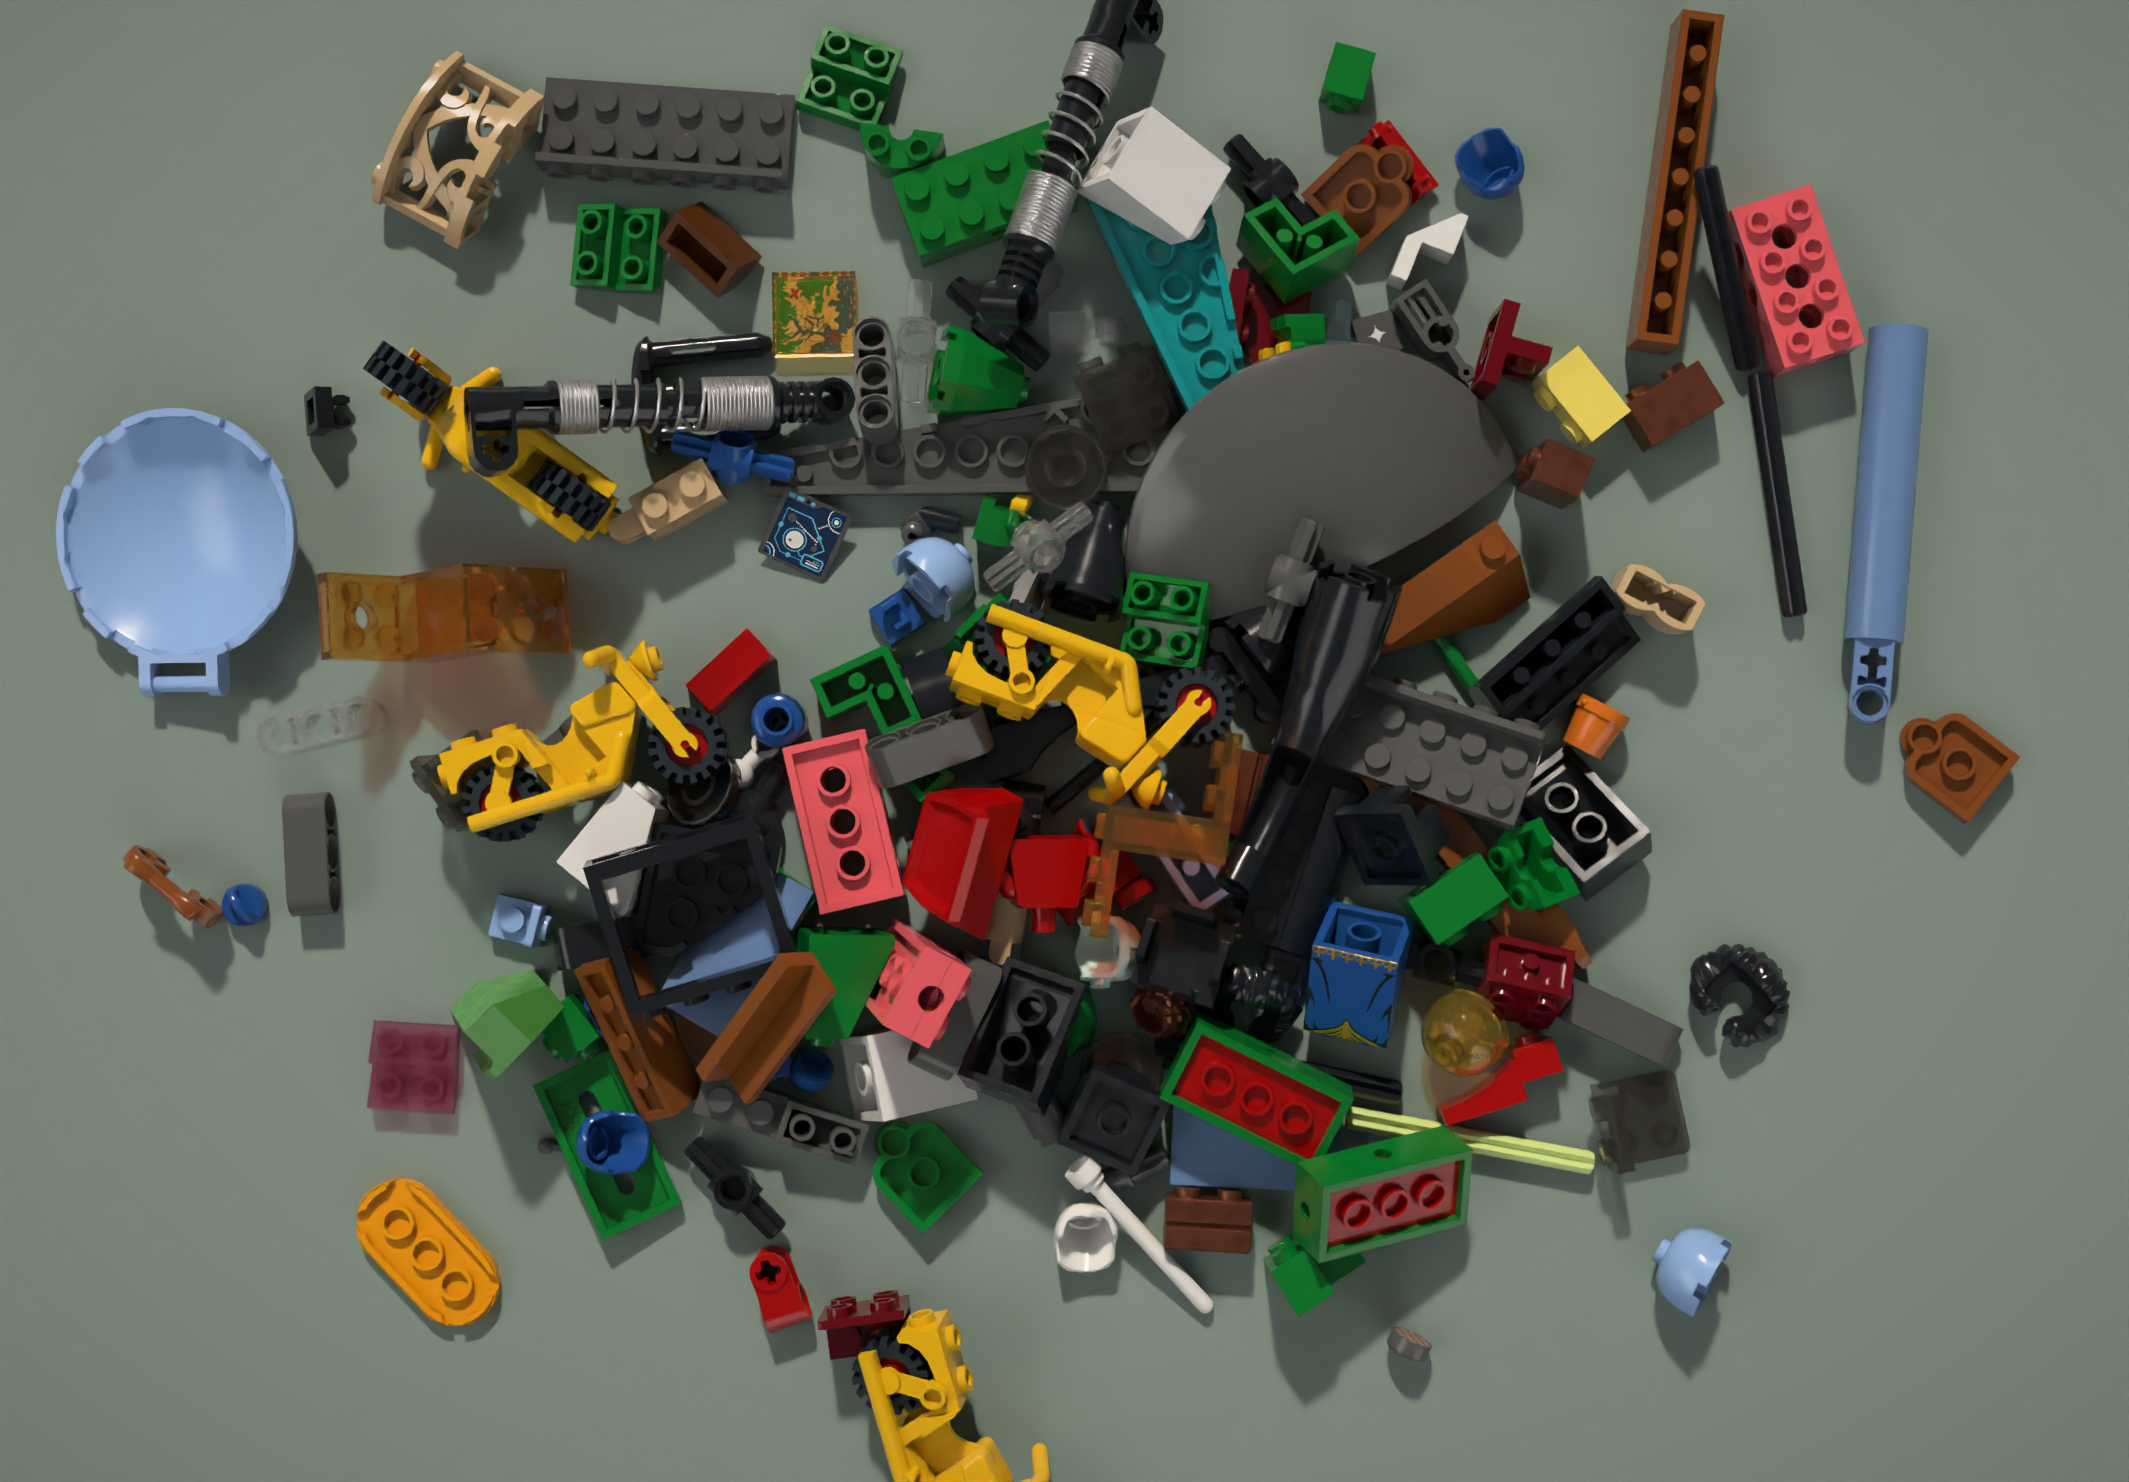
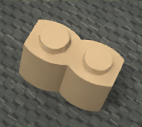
[1610,564,1705,635]

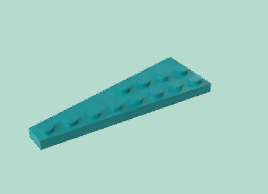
[1084,197,1245,411]

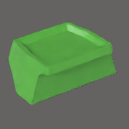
[450,968,565,1080]

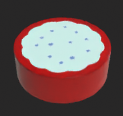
[1114,876,1158,911]

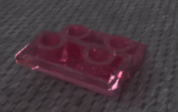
[367,1020,460,1115]

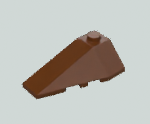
[1380,520,1531,655]

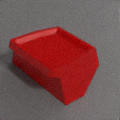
[901,787,1024,941]

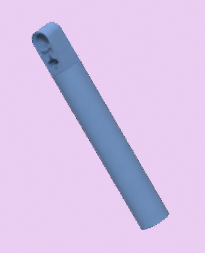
[1844,324,1929,725]

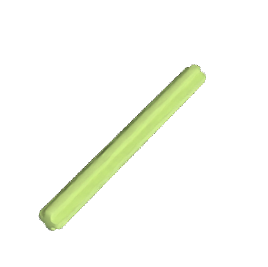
[1345,1106,1595,1175]

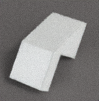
[1386,213,1469,290]

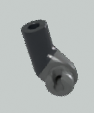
[901,506,961,544]

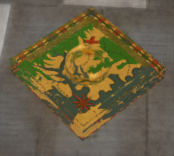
[772,271,857,358]

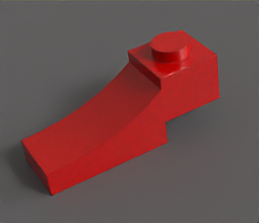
[1436,1031,1564,1126]

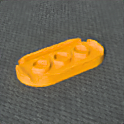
[356,1178,501,1326]

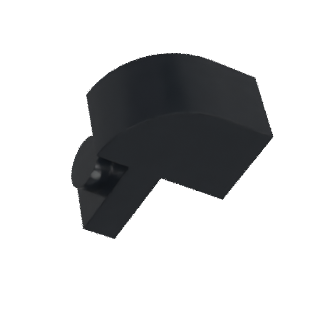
[903,647,963,720]

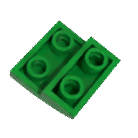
[796,24,903,131]
[570,203,668,294]
[1120,572,1211,671]

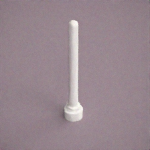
[1065,1155,1214,1313]

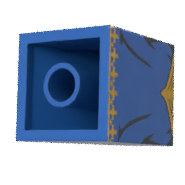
[1303,901,1415,1049]

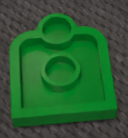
[873,1121,985,1234]

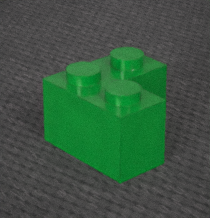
[1236,197,1360,304]
[810,644,922,734]
[1398,853,1509,946]
[1263,1236,1366,1317]

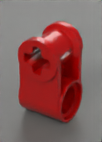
[749,1245,812,1334]

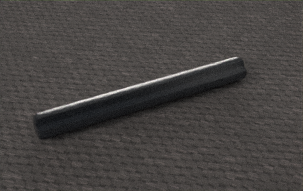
[1693,165,1760,371]

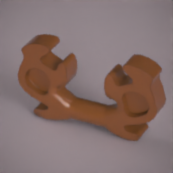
[123,845,224,928]

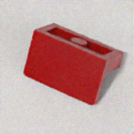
[686,628,777,716]

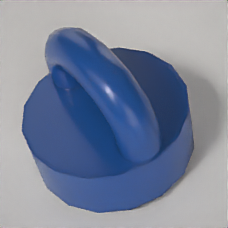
[222,884,268,926]
[788,1049,834,1092]

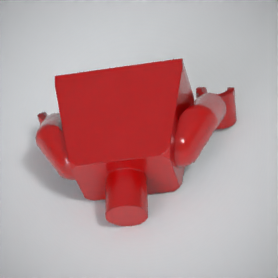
[999,819,1103,933]

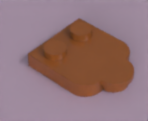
[1301,144,1414,256]
[1899,713,2020,824]

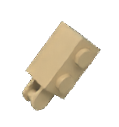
[608,457,729,545]

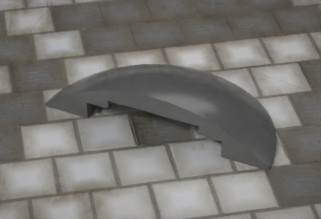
[1124,342,1518,620]

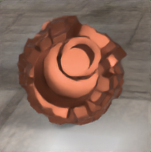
[1129,988,1197,1039]

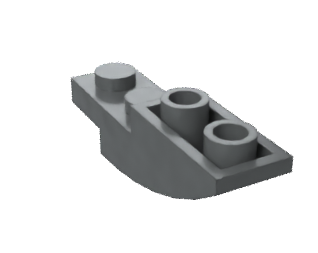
[693,1079,869,1166]

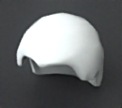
[1054,1201,1118,1273]

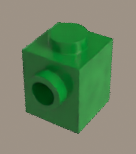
[542,994,602,1063]

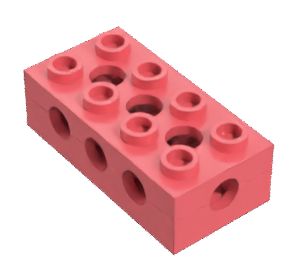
[1728,184,1865,377]
[782,729,907,915]
[865,917,972,1049]

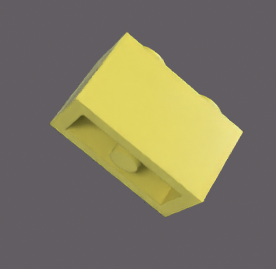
[1531,346,1631,449]

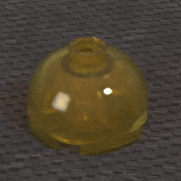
[1421,989,1510,1077]

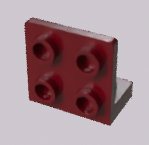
[1229,268,1312,364]
[1466,933,1576,1031]
[817,1290,911,1360]

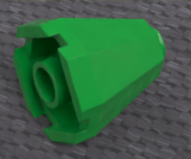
[927,325,1030,416]

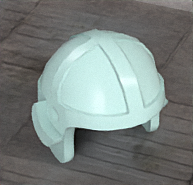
[1074,910,1141,989]

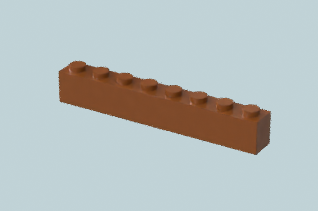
[1625,9,1724,355]

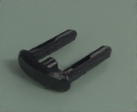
[631,332,781,456]

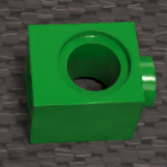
[1318,42,1376,114]

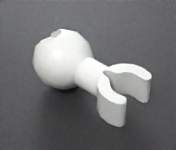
[728,735,781,792]

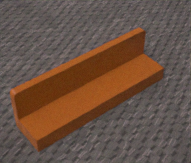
[574,943,701,1122]
[696,951,836,1104]

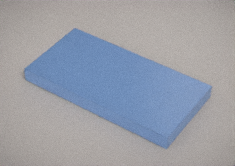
[661,872,816,1037]
[1169,1105,1342,1190]

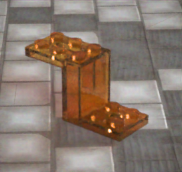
[317,563,571,663]
[1081,732,1244,939]

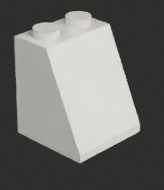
[1076,106,1231,245]
[556,781,669,917]
[839,1028,978,1122]

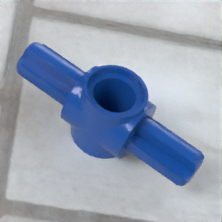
[671,430,796,484]

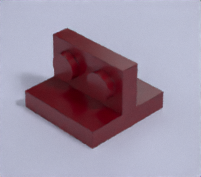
[1469,299,1553,401]

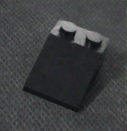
[1518,744,1652,902]
[957,956,1087,1116]

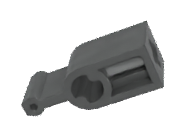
[1389,279,1475,386]

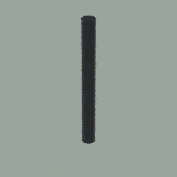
[1044,710,1160,815]

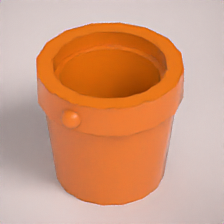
[1563,693,1630,760]

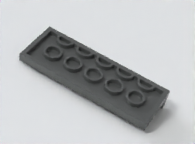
[534,77,796,194]
[1271,670,1546,830]

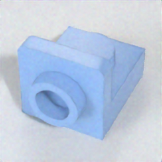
[488,894,553,948]

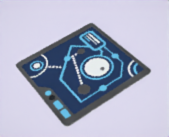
[758,487,852,581]

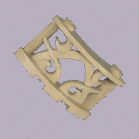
[371,51,545,249]

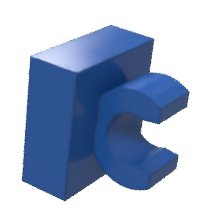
[868,588,927,646]

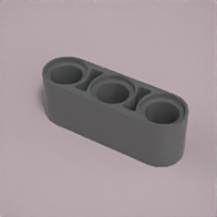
[852,316,898,445]
[864,704,995,788]
[282,792,340,917]
[907,949,1002,1081]
[1557,978,1683,1068]

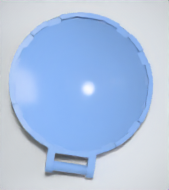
[56,408,298,697]

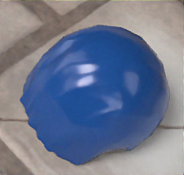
[1454,128,1525,200]
[576,1110,650,1175]

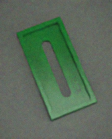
[532,1050,682,1240]

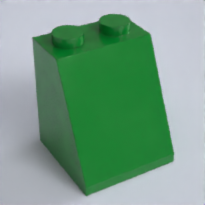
[794,926,895,1047]

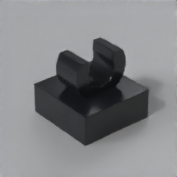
[304,386,352,436]

